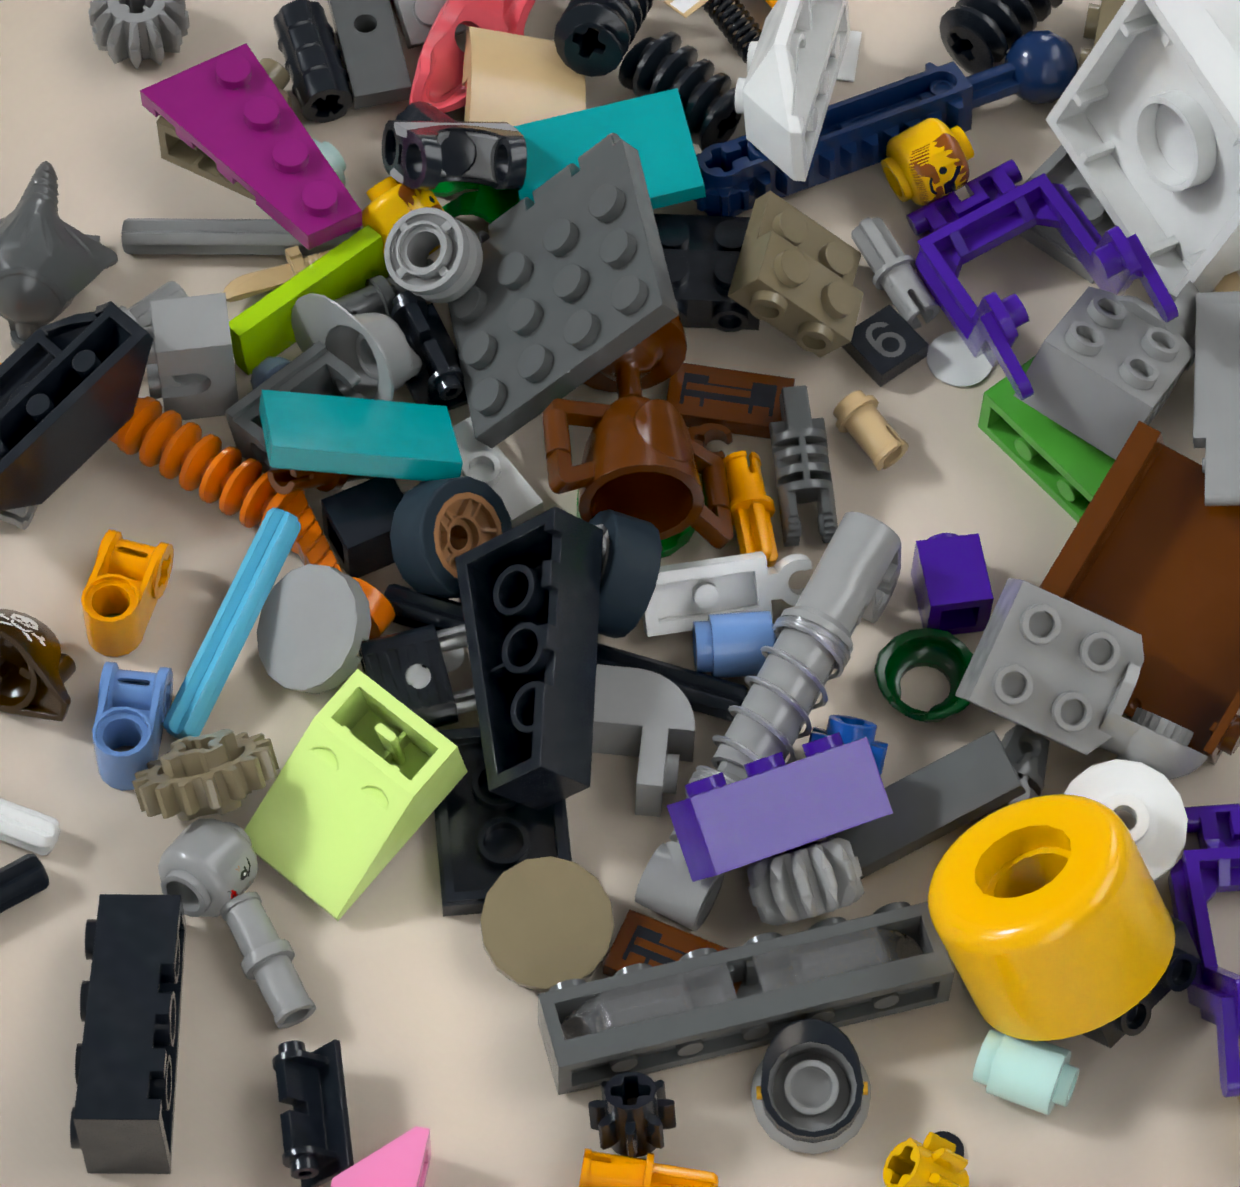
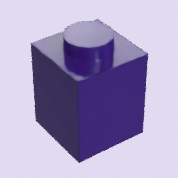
[911,533,994,635]

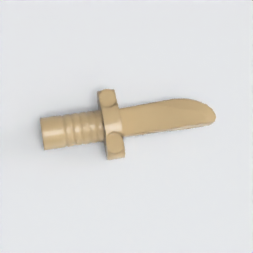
[223,246,334,302]

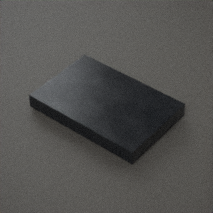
[434,727,572,917]

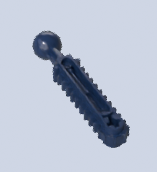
[694,30,1078,217]

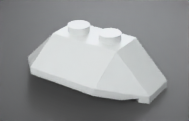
[735,0,850,181]

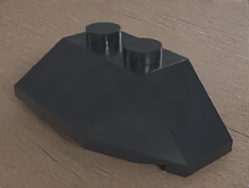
[0,301,153,511]

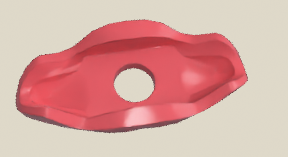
[409,0,536,113]

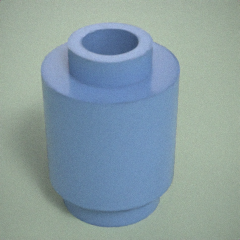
[692,611,777,678]

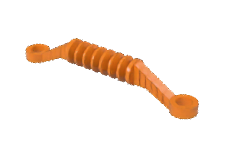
[0,363,395,639]

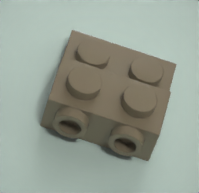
[728,191,864,358]

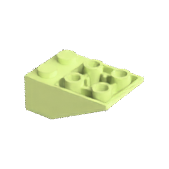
[244,669,468,921]

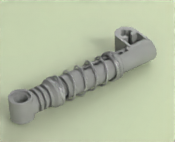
[635,512,901,932]

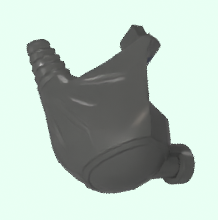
[0,161,118,350]

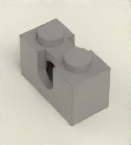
[143,293,239,420]

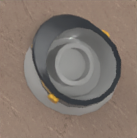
[751,1018,871,1154]

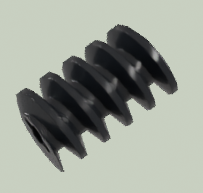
[554,0,653,77]
[939,0,1063,74]
[618,32,742,151]

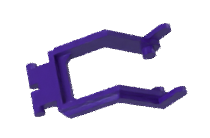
[906,159,1179,400]
[1168,803,1240,1098]

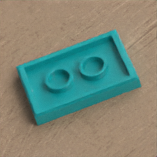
[513,88,706,209]
[259,389,463,481]

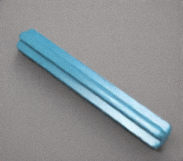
[163,507,301,739]

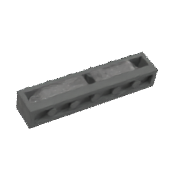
[538,902,955,1095]

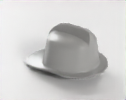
[291,293,422,401]

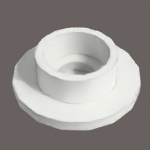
[1064,759,1188,882]

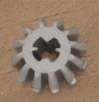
[88,0,190,69]
[747,837,864,926]

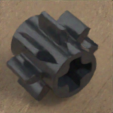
[588,1072,676,1158]

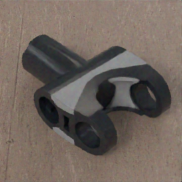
[382,102,527,190]

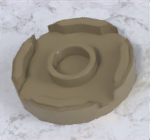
[480,856,614,993]

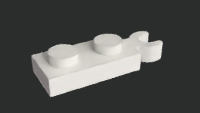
[642,551,812,637]

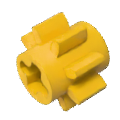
[883,1132,969,1187]

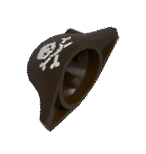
[0,609,76,722]

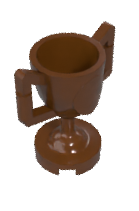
[542,315,734,549]

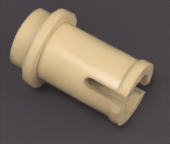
[833,390,909,471]

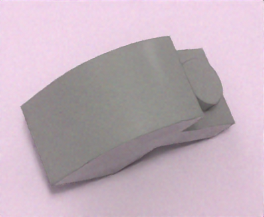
[592,664,695,817]

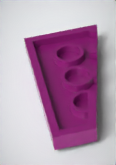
[140,43,363,250]

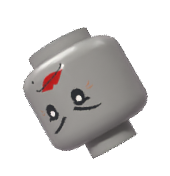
[158,819,258,917]

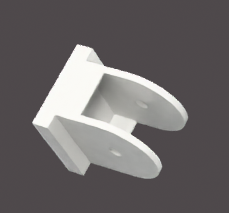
[1045,0,1240,297]

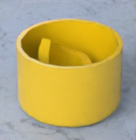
[928,794,1175,1041]

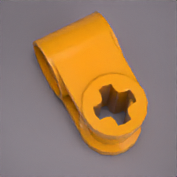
[81,529,174,657]

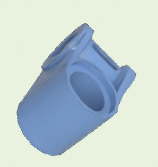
[92,662,173,791]

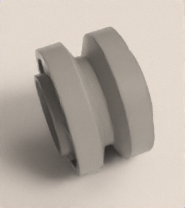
[384,207,483,303]

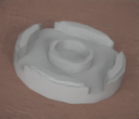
[257,564,371,694]

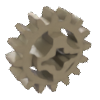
[132,729,279,821]

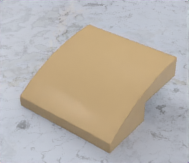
[462,26,586,126]

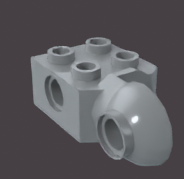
[1013,280,1199,460]
[955,578,1208,781]

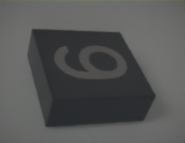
[842,304,929,387]

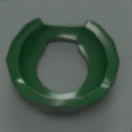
[874,628,973,722]

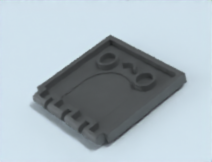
[447,133,679,448]

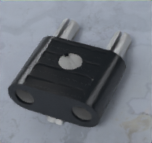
[358,624,477,728]

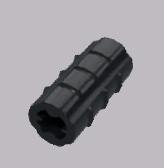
[273,0,353,123]

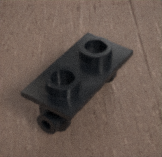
[391,291,468,411]
[272,1039,354,1187]

